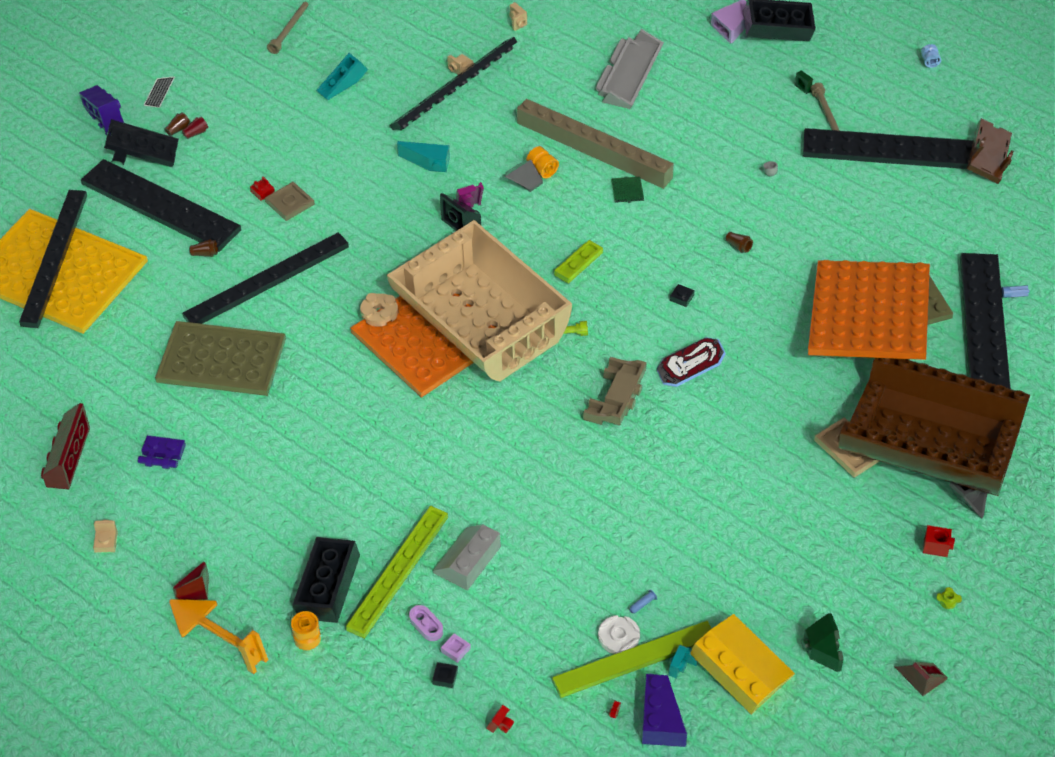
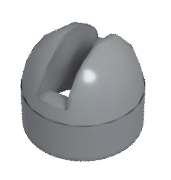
[763,161,778,176]

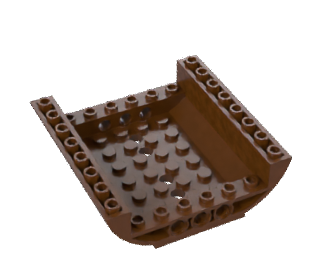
[839,358,1030,496]

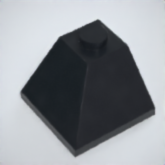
[440,193,481,231]

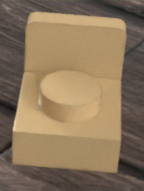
[509,2,527,31]
[448,54,474,75]
[93,520,118,553]

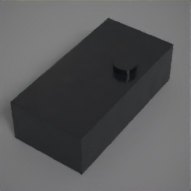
[743,0,816,42]
[293,537,360,623]

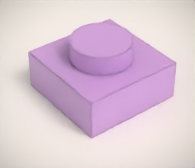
[441,634,471,663]

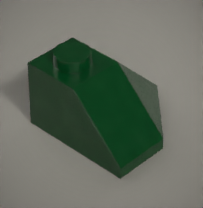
[801,613,843,672]

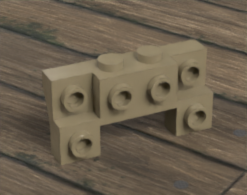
[583,357,647,426]

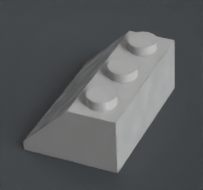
[433,524,501,591]

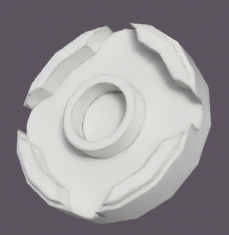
[598,615,640,654]

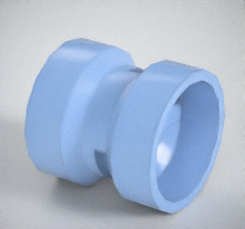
[921,44,941,68]

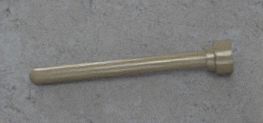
[267,1,309,54]
[810,82,840,131]

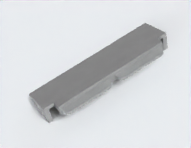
[596,29,664,109]

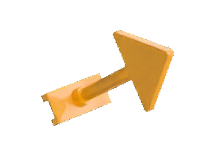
[169,599,268,674]

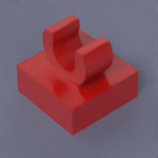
[250,176,275,201]
[486,705,514,733]

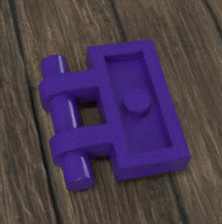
[138,435,186,469]

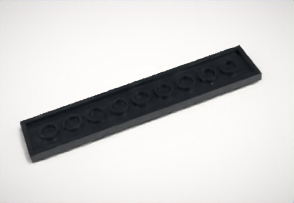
[803,128,978,169]
[81,159,241,252]
[960,253,1011,389]

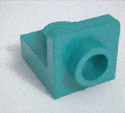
[669,645,698,679]

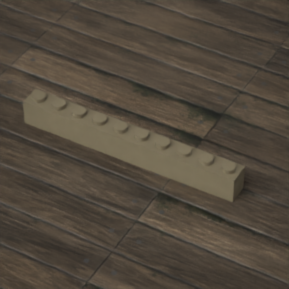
[517,98,674,189]

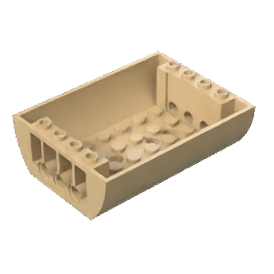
[387,220,572,382]

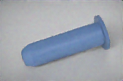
[629,589,657,613]

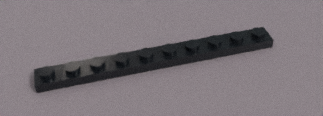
[390,37,517,130]
[19,190,87,328]
[182,232,349,324]

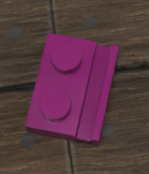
[456,182,484,208]

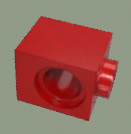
[923,525,955,557]

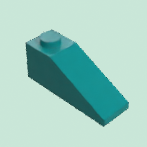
[316,53,368,100]
[397,141,450,172]

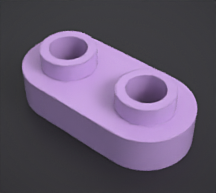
[409,605,443,641]

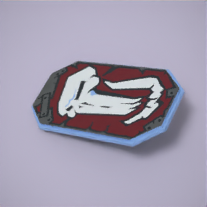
[657,337,726,387]

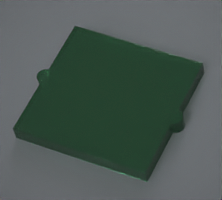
[612,176,644,203]

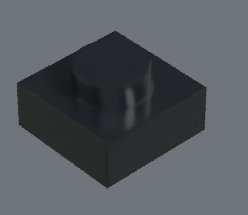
[670,284,695,307]
[432,662,458,688]

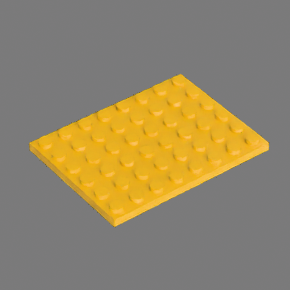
[0,209,148,334]

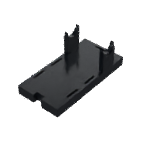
[104,119,179,167]

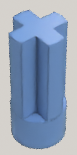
[1001,285,1029,298]

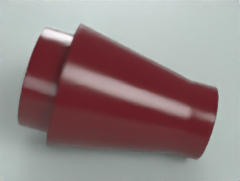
[182,116,209,139]

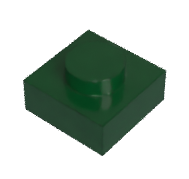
[795,70,813,94]

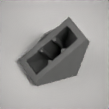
[505,160,543,192]
[949,482,987,518]

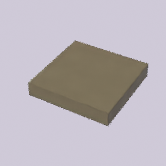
[265,182,315,221]

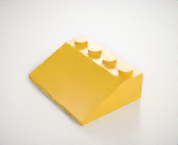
[690,614,795,715]

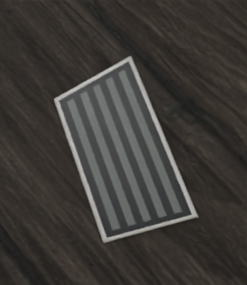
[144,76,175,108]

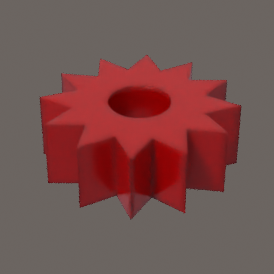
[610,701,621,719]

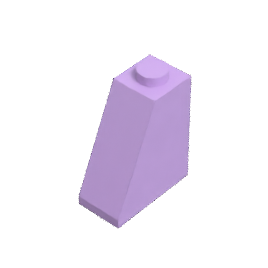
[711,0,747,44]

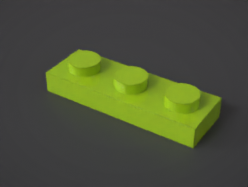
[554,240,603,284]

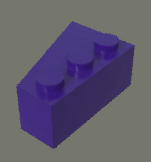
[79,85,124,136]
[642,674,687,747]

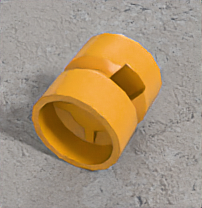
[526,146,559,179]
[291,611,321,650]

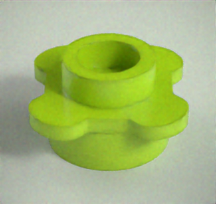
[936,587,962,609]

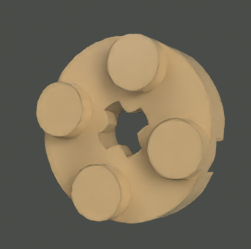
[360,293,398,326]

